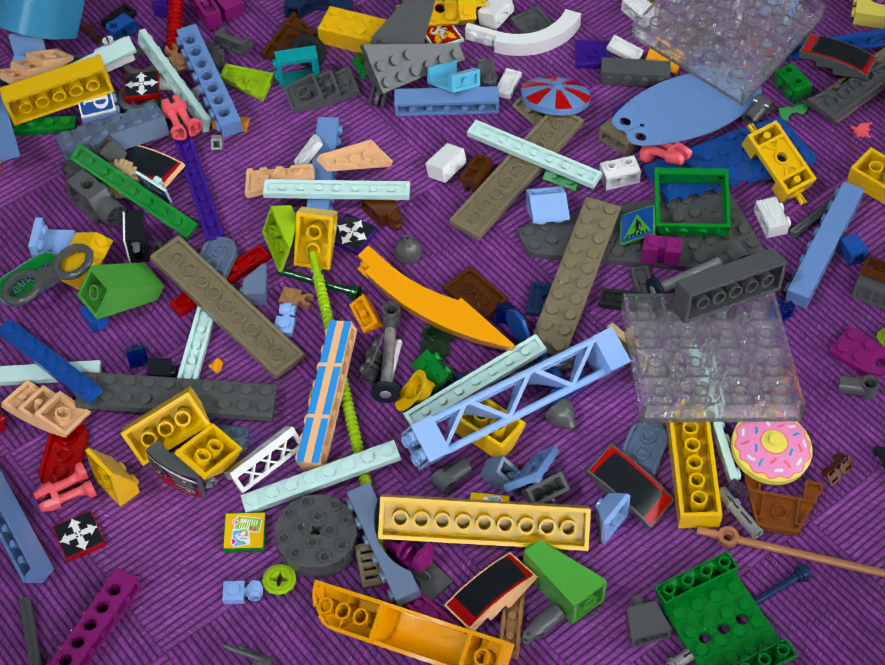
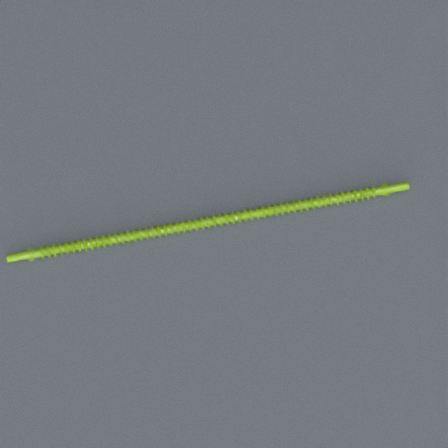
[309,251,387,554]

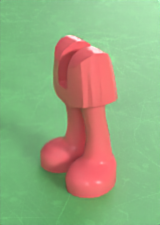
[161,94,203,140]
[640,142,692,166]
[33,462,97,512]

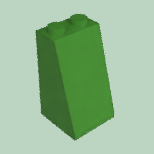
[77,262,164,319]
[523,540,607,625]

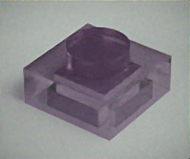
[727,478,749,506]

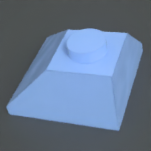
[595,493,630,545]

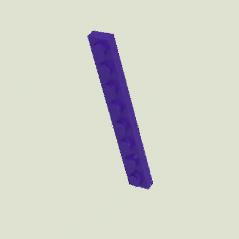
[173,131,224,242]

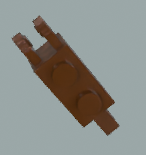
[361,199,402,231]

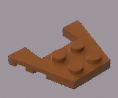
[743,473,824,537]

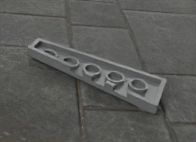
[807,62,885,123]

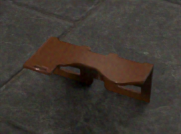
[79,23,102,44]
[821,453,854,487]

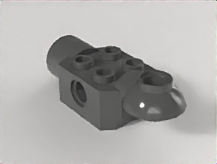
[62,160,126,227]

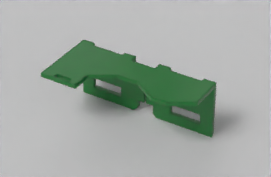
[351,53,367,80]
[774,103,808,122]

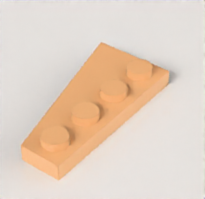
[317,140,393,172]
[245,164,315,198]

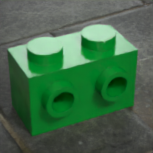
[773,63,813,104]

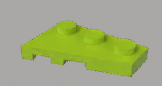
[220,64,275,102]

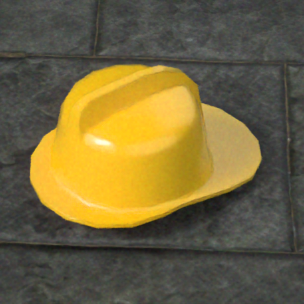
[395,369,435,411]

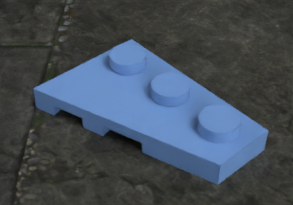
[503,445,559,492]

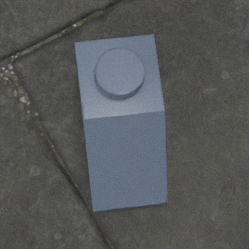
[239,264,268,305]
[480,456,527,496]

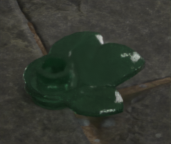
[420,325,455,357]

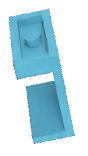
[427,60,480,93]

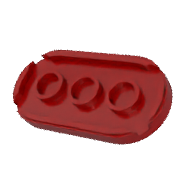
[39,423,89,492]

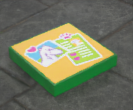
[223,512,267,553]

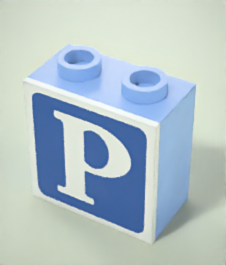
[78,93,121,125]

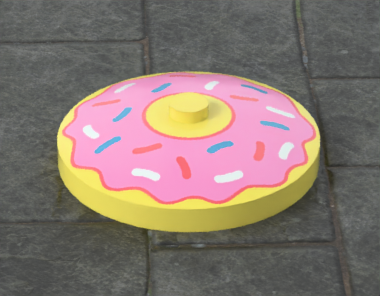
[731,410,812,485]

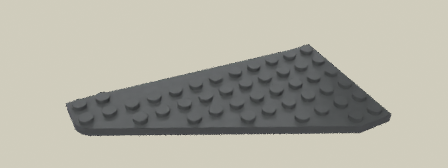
[516,189,765,271]

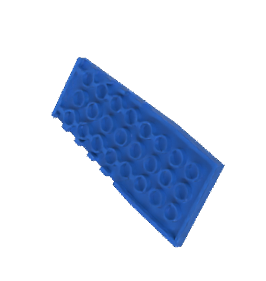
[643,116,817,204]

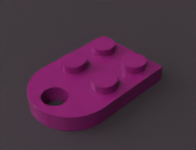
[828,325,885,378]

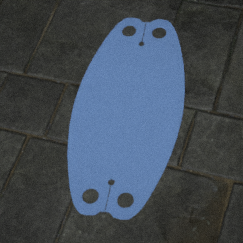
[612,68,762,146]

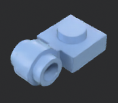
[274,302,296,337]
[222,580,263,604]

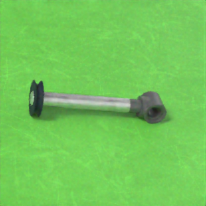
[646,241,750,304]
[371,301,402,403]

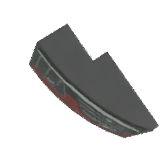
[145,440,206,499]

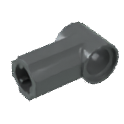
[742,94,774,125]
[838,374,879,400]
[430,457,472,495]

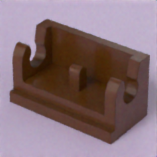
[459,154,494,193]

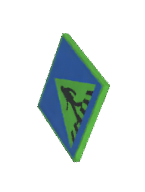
[620,205,655,246]

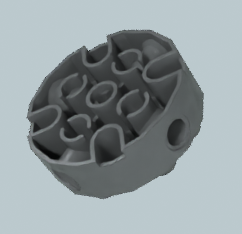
[275,494,358,579]

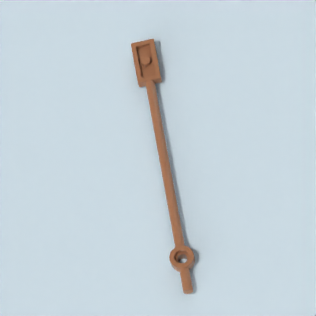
[696,526,885,578]

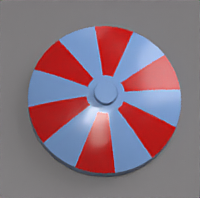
[521,76,591,115]

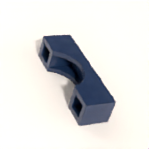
[284,0,353,19]

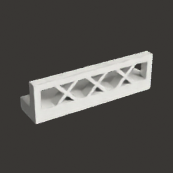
[224,426,300,493]

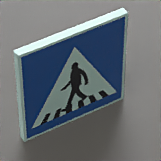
[135,171,172,203]

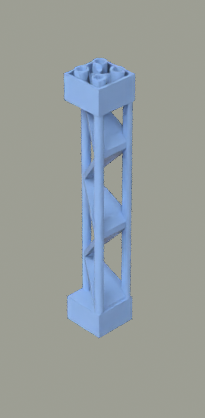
[401,327,631,470]

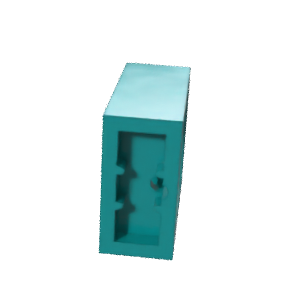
[272,45,320,88]

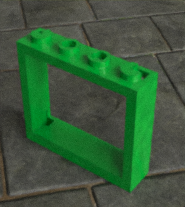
[653,167,731,237]

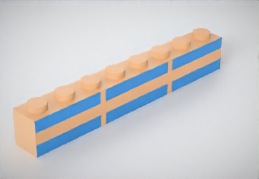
[295,320,357,471]

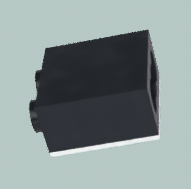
[123,210,150,263]

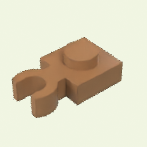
[164,43,189,73]
[279,287,314,309]

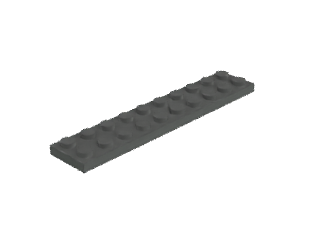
[75,371,277,422]

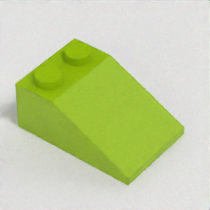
[262,205,296,272]

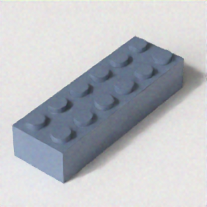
[55,102,170,161]

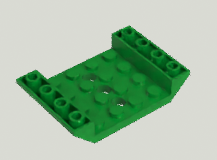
[654,551,798,665]

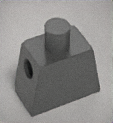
[625,594,671,649]

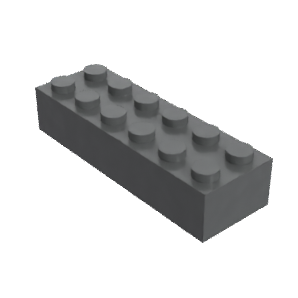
[672,248,787,324]

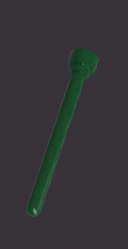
[277,268,362,300]

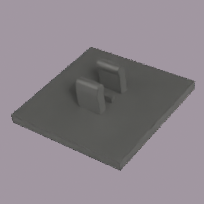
[407,562,453,601]

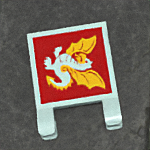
[425,25,464,44]

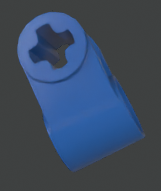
[106,13,139,41]

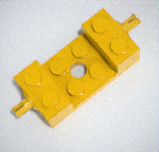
[396,0,487,27]
[741,120,817,206]

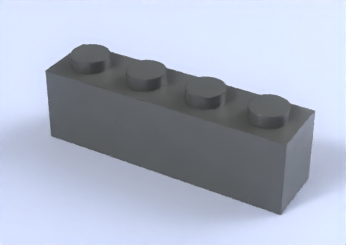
[600,57,671,87]

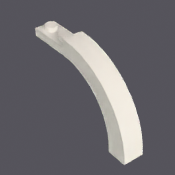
[465,9,581,56]

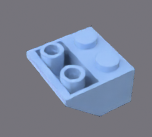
[526,186,570,224]

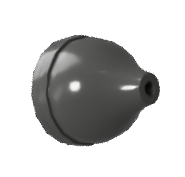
[394,235,422,265]
[544,398,576,431]

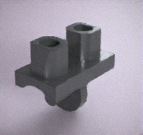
[476,58,497,87]

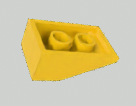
[294,207,338,270]
[174,423,243,480]
[85,448,140,507]

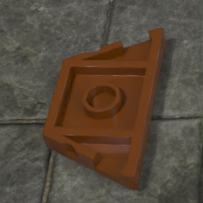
[261,11,315,58]

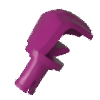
[383,539,435,573]

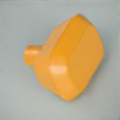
[209,358,223,374]

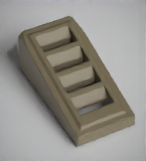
[355,543,382,589]

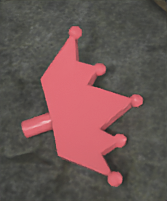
[850,122,873,138]

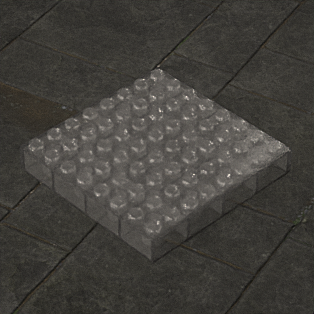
[632,0,826,106]
[620,293,805,423]

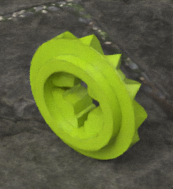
[262,564,296,597]

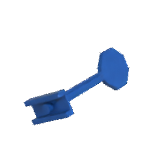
[506,309,586,406]

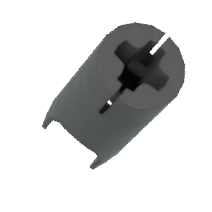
[521,603,565,645]

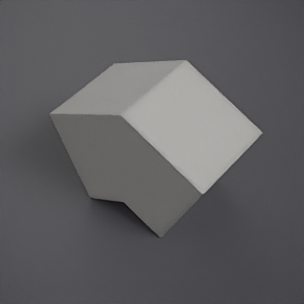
[211,135,224,151]

